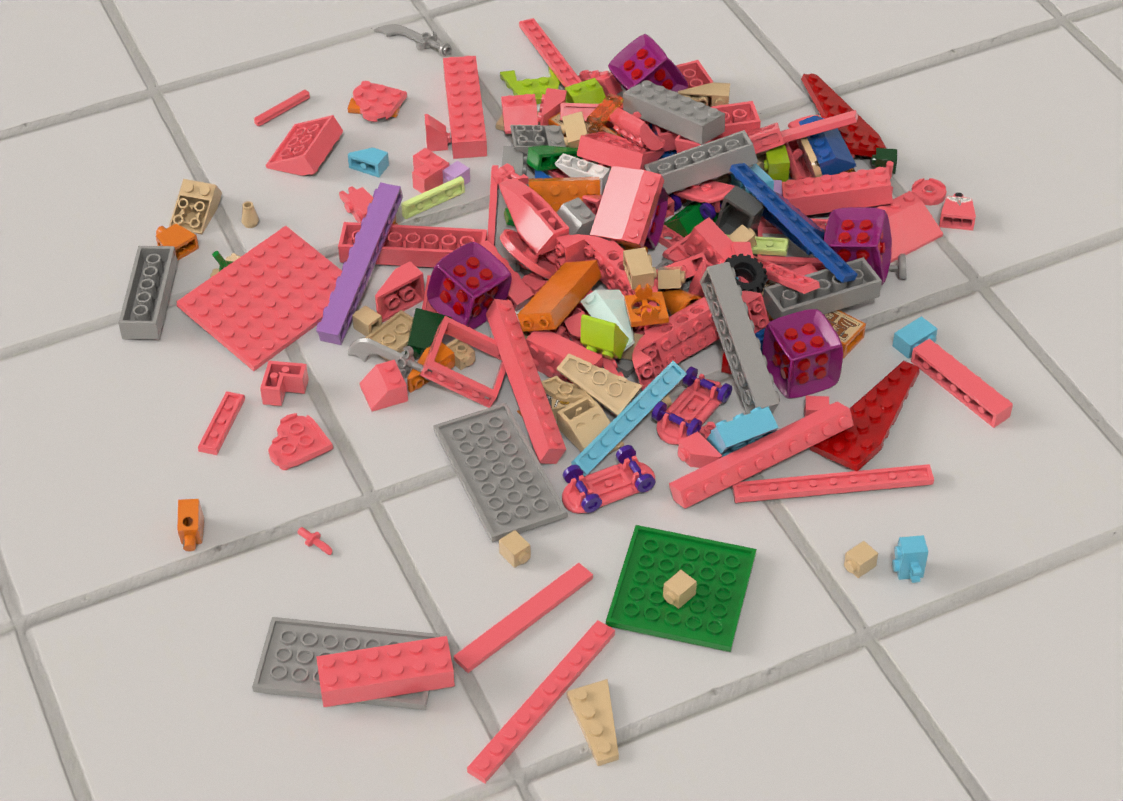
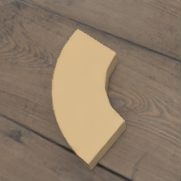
[541,376,589,402]

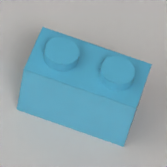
[892,316,938,359]

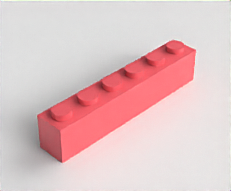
[911,339,1013,428]

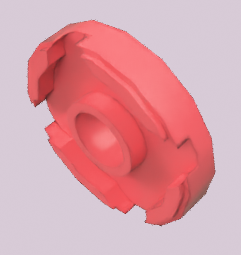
[911,178,947,206]

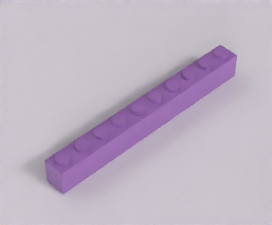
[316,182,403,345]

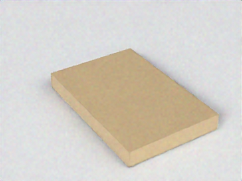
[365,310,413,361]

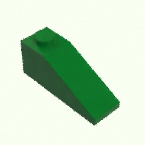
[527,145,582,171]

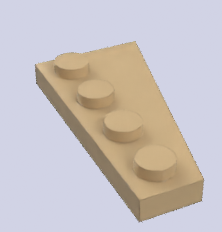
[557,354,643,416]
[567,679,619,766]

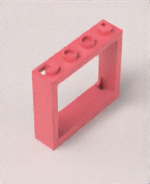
[756,216,828,271]
[420,316,506,408]

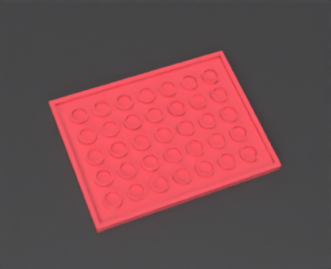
[176,226,342,371]

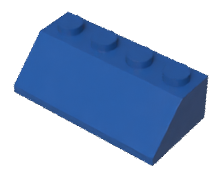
[799,115,857,176]
[762,191,825,256]

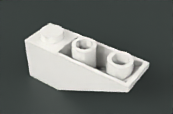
[555,153,610,195]

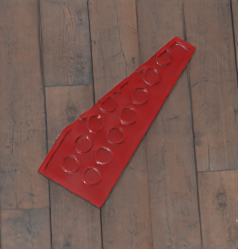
[801,73,886,157]
[809,361,920,472]

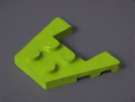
[500,66,561,104]

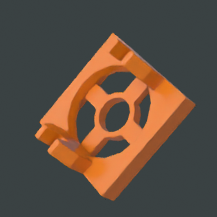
[624,283,669,327]

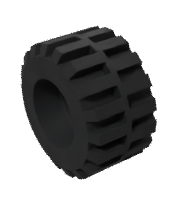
[724,254,768,293]

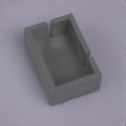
[716,186,765,235]

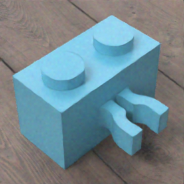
[892,535,929,583]

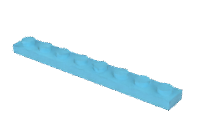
[571,361,687,476]

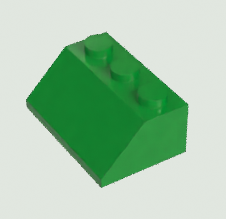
[664,201,722,237]

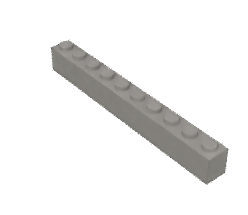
[495,146,527,272]

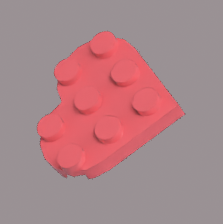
[353,81,407,122]
[268,413,333,470]

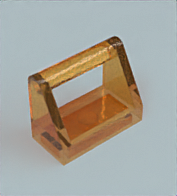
[586,93,624,131]

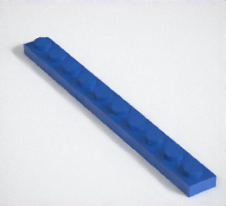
[729,163,858,283]

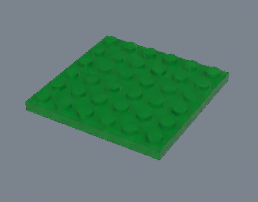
[606,525,757,652]

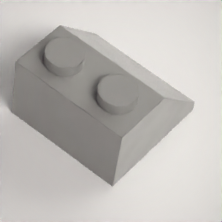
[556,197,596,235]

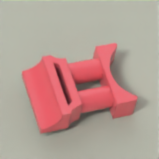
[491,163,529,184]

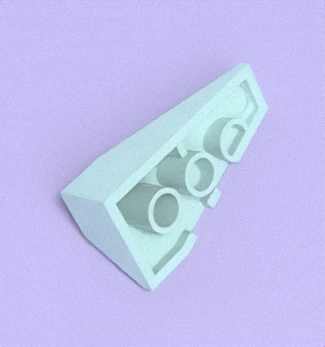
[580,290,635,351]

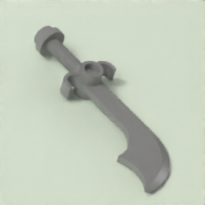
[374,24,452,56]
[348,338,432,380]

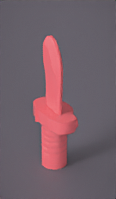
[298,527,332,555]

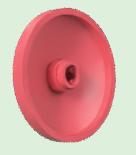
[500,229,558,279]

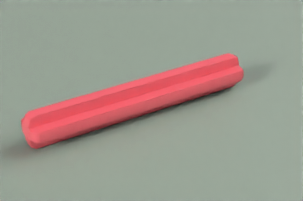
[254,90,310,126]

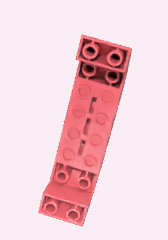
[555,234,658,335]
[632,291,769,391]

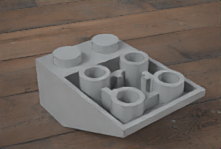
[510,124,566,155]

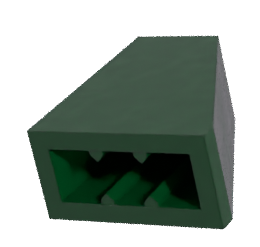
[405,308,452,358]

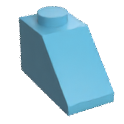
[348,148,389,178]

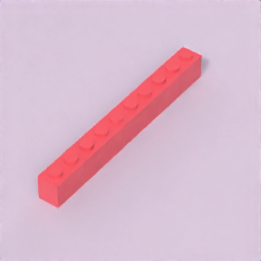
[486,299,566,464]
[669,402,854,509]

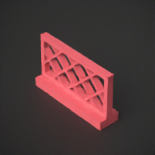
[747,122,785,154]

